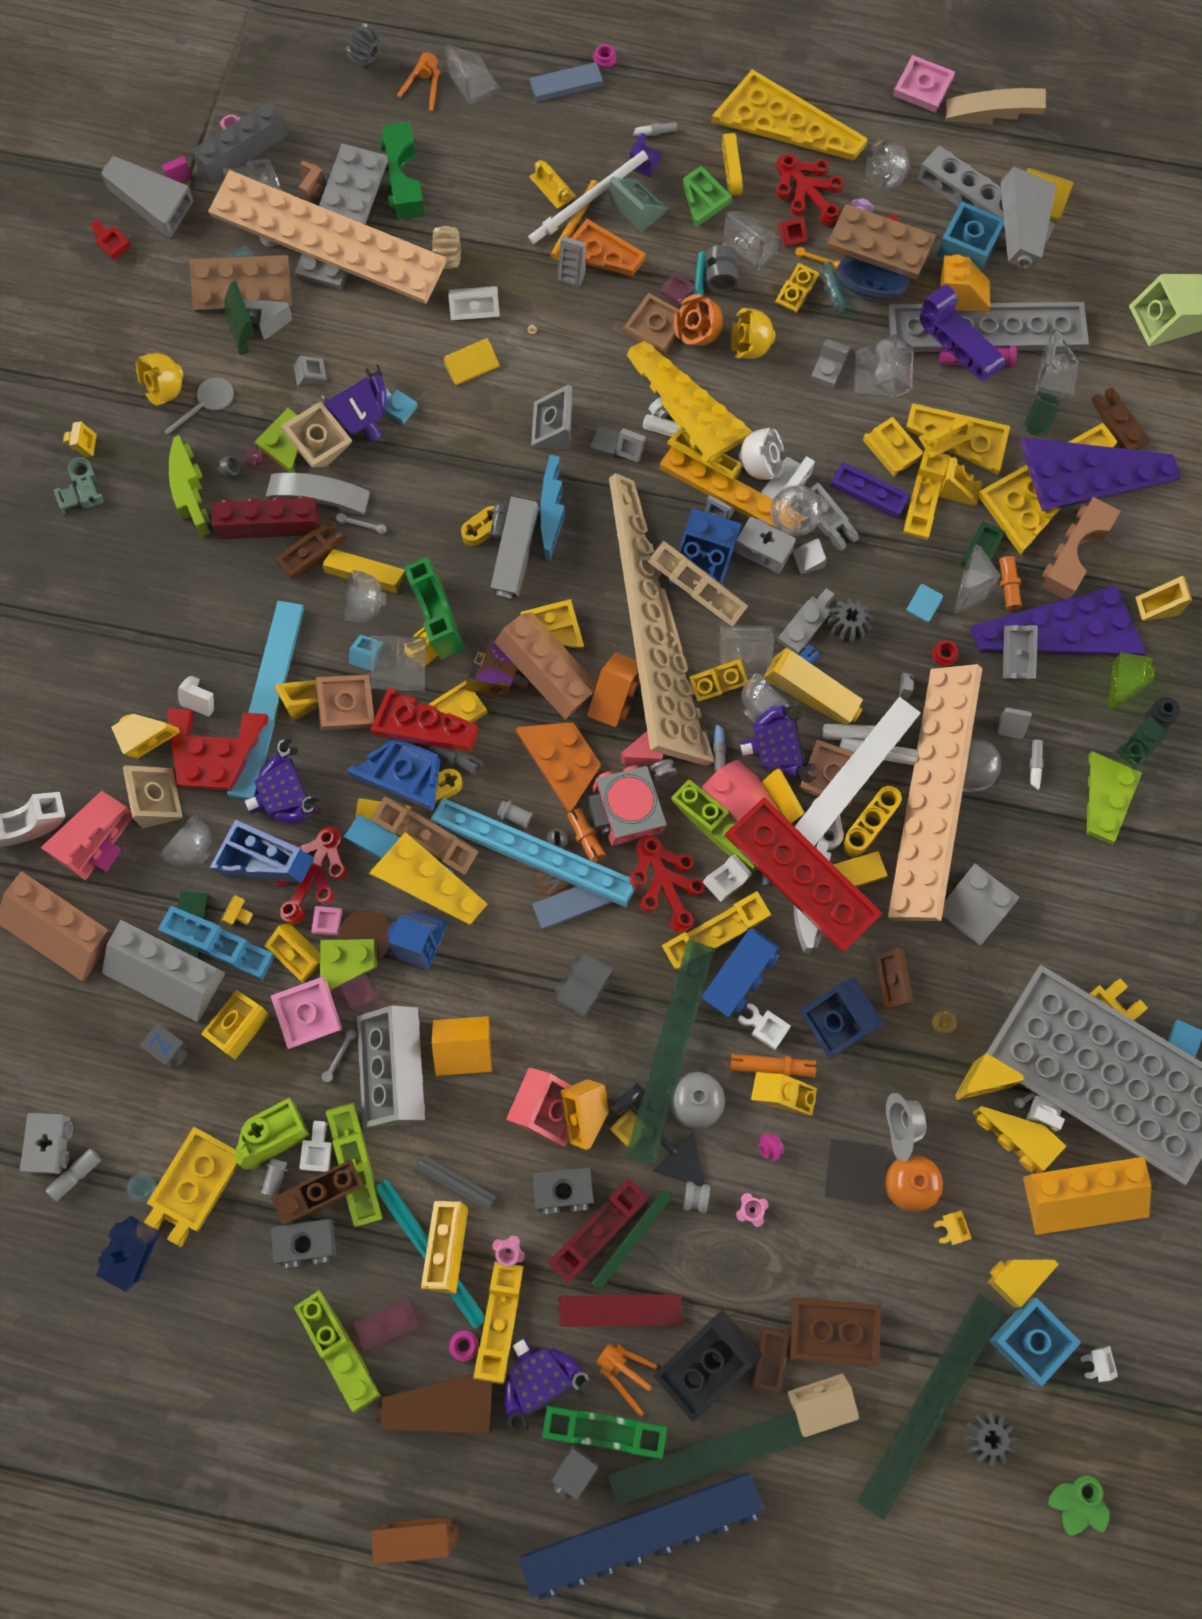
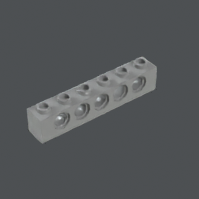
[918,146,1055,243]

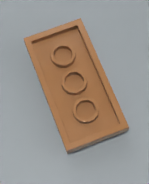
[827,204,936,280]
[189,255,292,311]

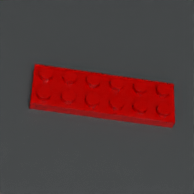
[724,797,883,953]

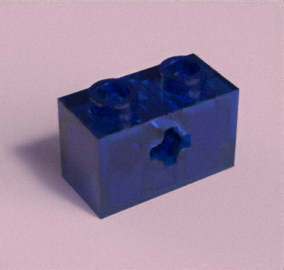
[96,1216,160,1292]

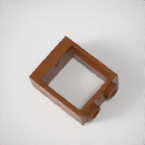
[372,1516,458,1564]

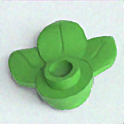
[1048,1476,1109,1536]

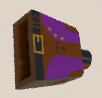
[465,637,529,698]

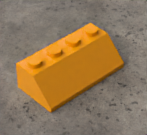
[1023,1157,1151,1235]

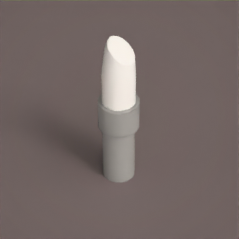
[633,122,677,136]
[1030,740,1044,790]

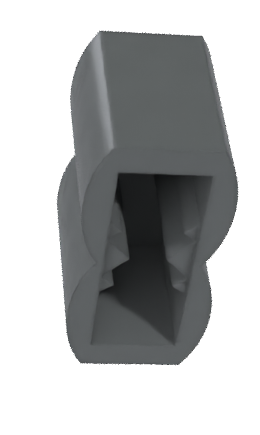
[554,953,613,1020]

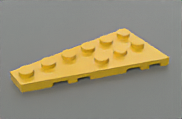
[711,70,868,161]
[627,341,753,464]
[978,423,1117,555]

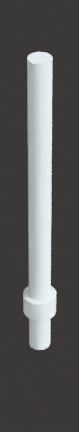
[528,150,648,244]

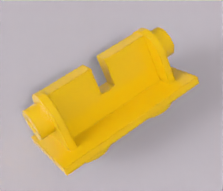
[529,160,577,210]
[919,415,975,458]

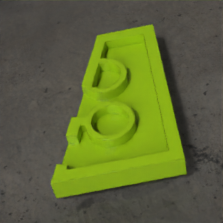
[1087,751,1142,845]

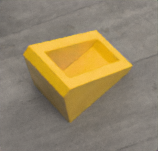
[1135,576,1192,621]
[275,680,318,722]

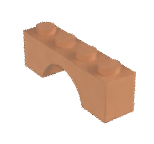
[1041,497,1121,600]

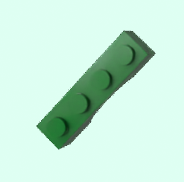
[379,122,425,220]
[404,557,465,660]
[542,1404,667,1459]

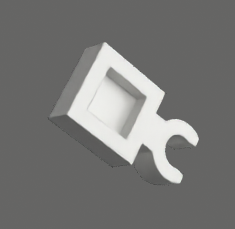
[738,1003,791,1050]

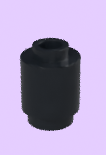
[1145,697,1180,730]

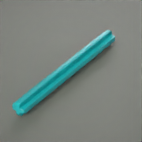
[375,1180,486,1329]

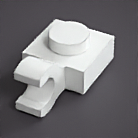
[299,1121,333,1172]

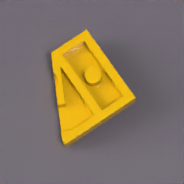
[521,599,584,649]

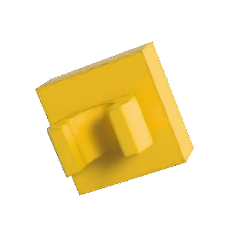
[63,422,97,457]
[220,895,253,927]
[934,1210,972,1245]

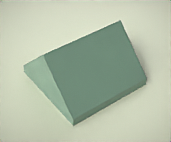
[609,177,668,232]

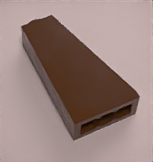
[376,1373,494,1434]

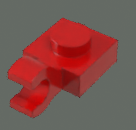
[89,219,131,261]

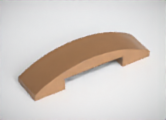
[371,796,479,875]

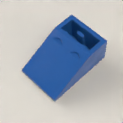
[669,508,743,586]

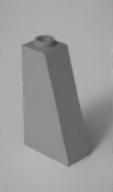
[101,156,194,238]
[1001,167,1056,271]
[490,497,541,599]

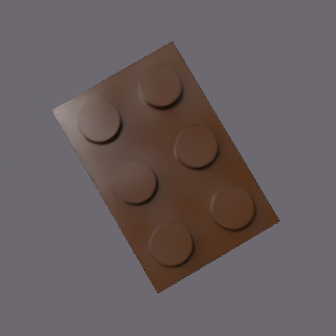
[789,1298,881,1366]

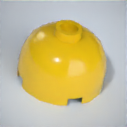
[730,308,775,359]
[136,353,184,406]

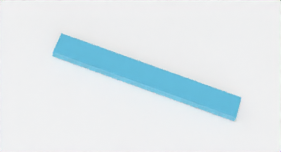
[227,601,304,800]
[430,798,638,908]

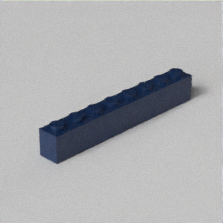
[520,1471,764,1600]

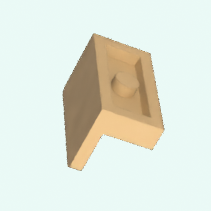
[787,1373,859,1437]

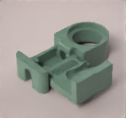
[53,458,104,515]

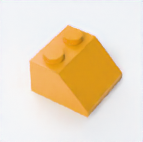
[940,255,990,312]

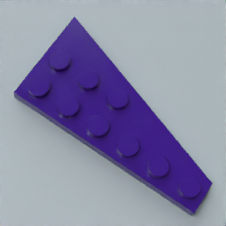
[1020,437,1181,512]
[970,585,1146,657]

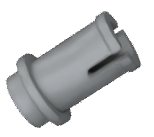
[497,800,533,828]
[261,1159,288,1196]

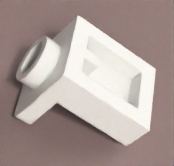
[1026,1096,1065,1133]

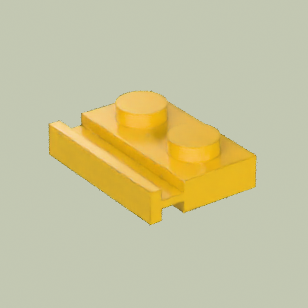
[863,417,924,477]
[426,680,487,723]

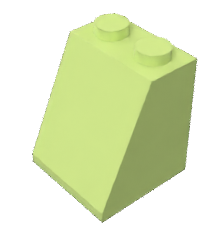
[1129,274,1202,346]

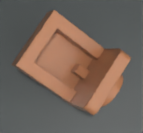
[299,161,326,204]

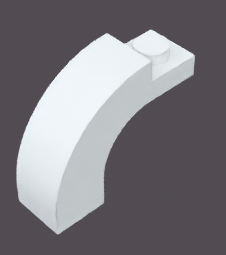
[0,792,65,847]

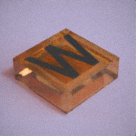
[532,871,570,898]

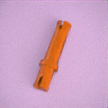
[730,1053,816,1078]

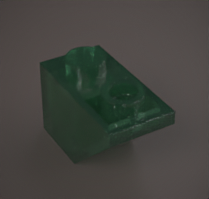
[1114,716,1170,771]

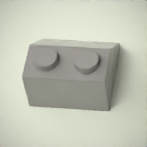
[942,864,1020,946]

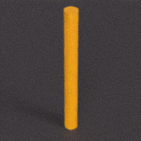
[550,180,598,260]

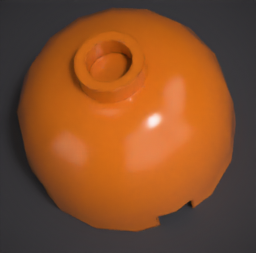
[673,294,724,347]
[884,1154,943,1213]

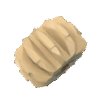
[432,226,461,269]

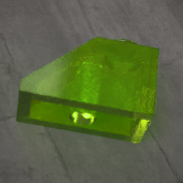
[1108,652,1155,711]

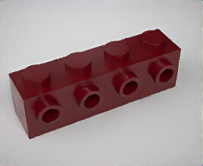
[212,496,320,540]

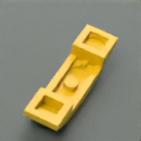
[903,450,949,540]
[662,891,771,970]
[474,1262,523,1384]

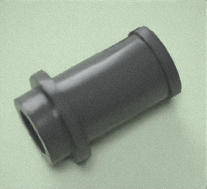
[489,505,508,539]

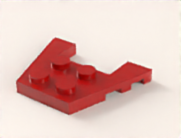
[167,709,269,791]

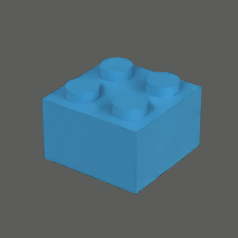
[937,201,1004,271]
[989,1298,1081,1387]

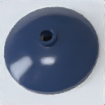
[837,258,910,301]

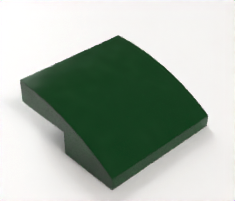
[224,281,255,355]

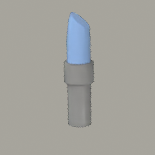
[713,725,726,772]

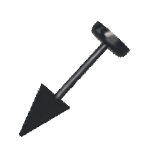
[609,1082,705,1186]

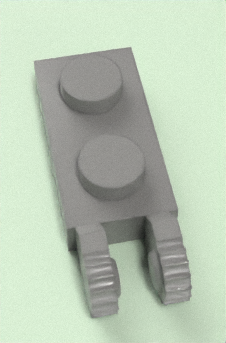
[797,483,859,551]

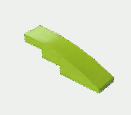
[326,1102,383,1227]

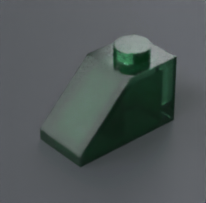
[1023,389,1061,437]

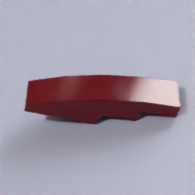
[559,1294,682,1327]

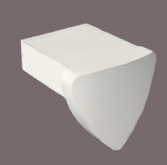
[178,676,214,717]

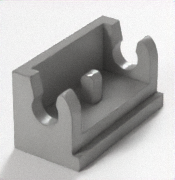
[1003,625,1038,679]

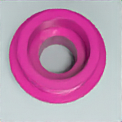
[593,44,616,68]
[758,1133,784,1162]
[449,1330,479,1361]

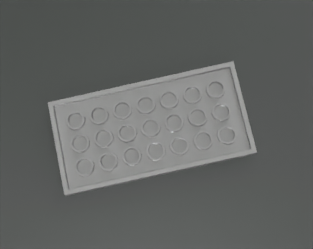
[986,965,1202,1185]

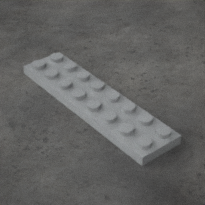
[888,302,1089,352]

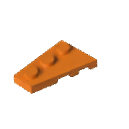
[570,219,646,276]

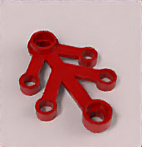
[776,154,843,227]
[273,827,347,925]
[629,835,705,934]

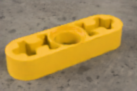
[722,133,743,196]

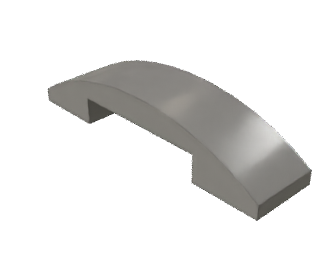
[266,473,370,516]

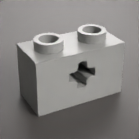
[734,516,796,574]
[20,1113,73,1175]

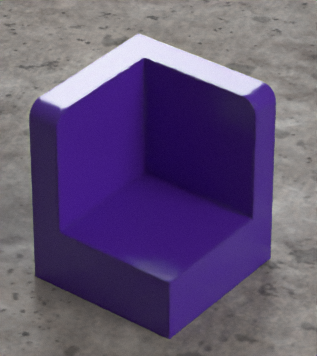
[630,133,662,178]

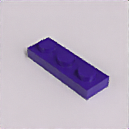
[830,462,910,519]

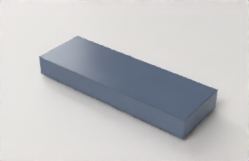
[530,62,603,102]
[532,887,615,931]

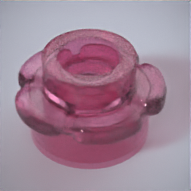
[245,444,263,469]

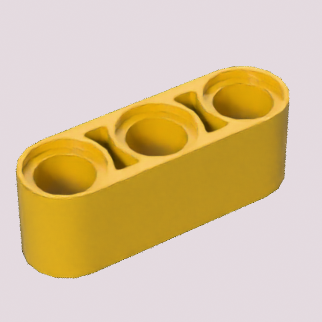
[842,786,902,857]

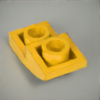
[775,263,820,313]
[689,658,750,702]

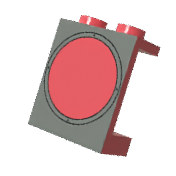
[593,765,667,846]

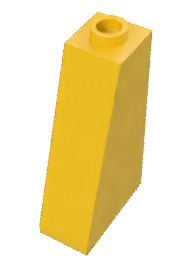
[763,648,863,725]

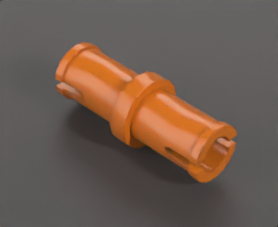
[999,556,1023,610]
[567,808,606,863]

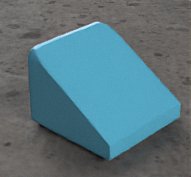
[906,584,943,623]
[349,635,384,671]

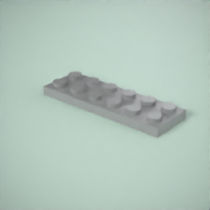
[295,144,388,290]

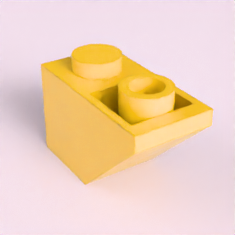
[751,1072,817,1116]

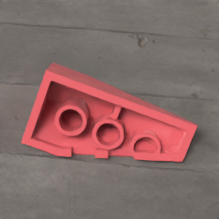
[702,760,781,822]

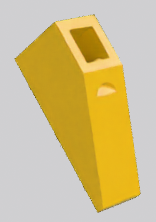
[972,1106,1066,1173]

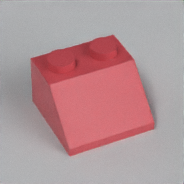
[506,1067,572,1147]

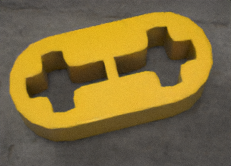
[461,506,495,546]
[435,769,463,804]

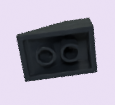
[653,1309,763,1422]

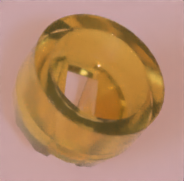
[931,1011,956,1034]

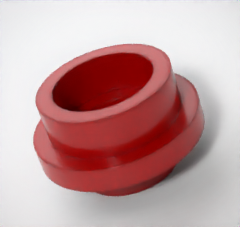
[932,641,959,666]

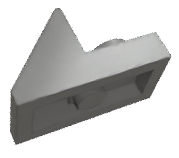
[243,299,292,339]
[810,339,850,389]

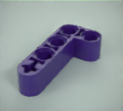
[919,285,1005,381]

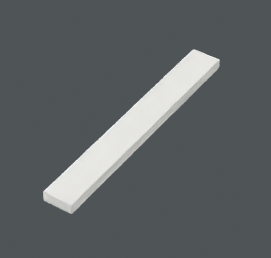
[795,697,921,846]

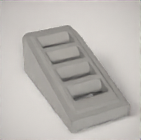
[557,236,586,287]

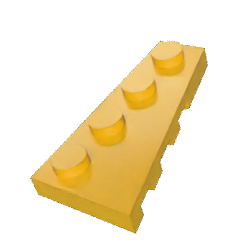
[905,403,1010,475]
[369,832,487,925]

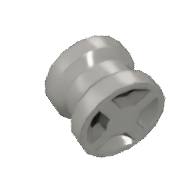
[683,1181,710,1214]

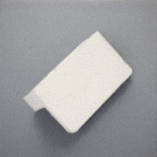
[449,286,500,320]
[762,456,815,507]

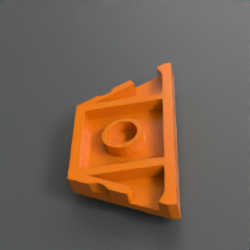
[516,722,601,814]

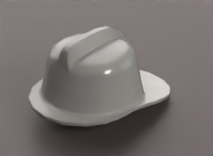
[886,1093,927,1162]

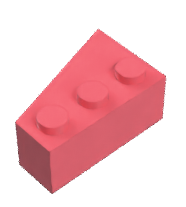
[41,791,133,881]

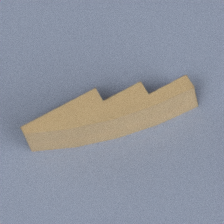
[946,88,1046,125]
[648,540,748,627]

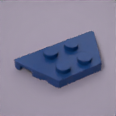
[347,739,440,811]

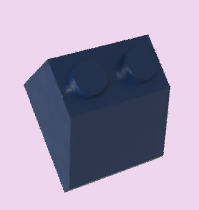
[800,977,885,1059]

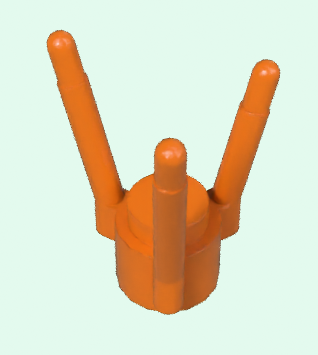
[397,52,440,112]
[596,1343,658,1417]

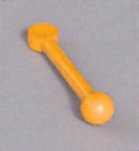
[795,247,841,270]

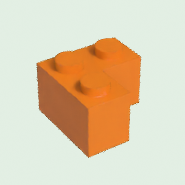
[587,652,641,727]

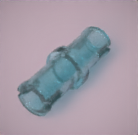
[818,262,849,312]

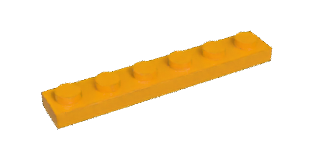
[659,446,803,535]

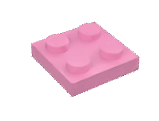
[893,55,955,113]
[271,977,343,1049]

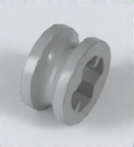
[650,759,677,781]

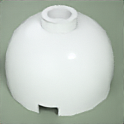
[739,428,785,480]

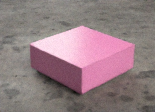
[311,906,344,937]

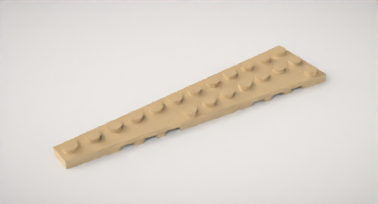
[609,473,715,766]

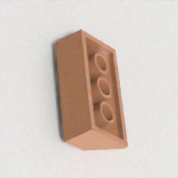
[494,612,597,720]
[0,871,113,982]

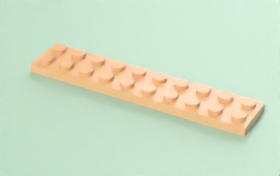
[208,170,447,304]
[888,664,982,921]

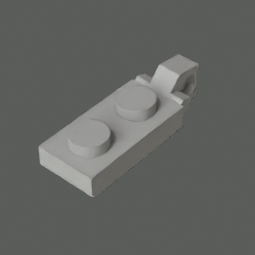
[777,588,834,655]

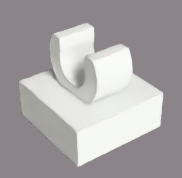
[1081,1346,1118,1382]

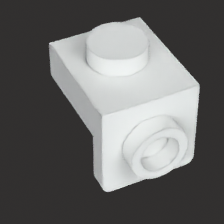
[703,854,752,902]

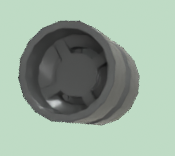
[705,245,738,293]

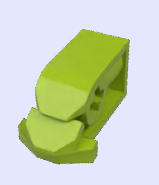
[234,1098,311,1169]

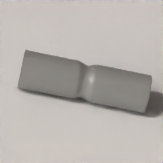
[45,1148,102,1201]

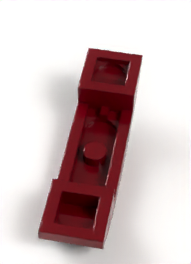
[547,1177,649,1284]

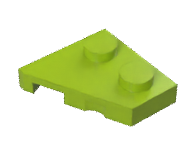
[254,408,300,473]
[320,939,377,992]

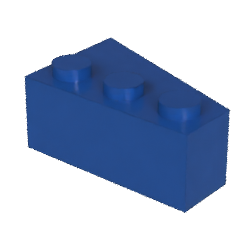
[210,819,314,883]
[387,910,449,971]
[701,927,782,1017]

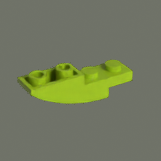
[169,435,211,537]
[671,779,756,871]
[294,1290,380,1413]

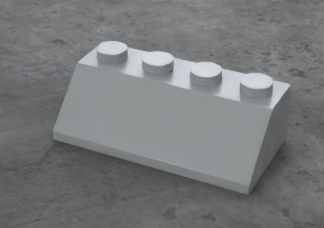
[102,920,225,1023]
[357,1005,425,1128]

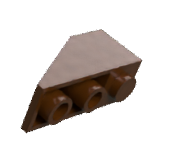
[272,1160,363,1225]

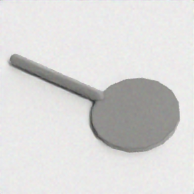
[165,377,234,435]

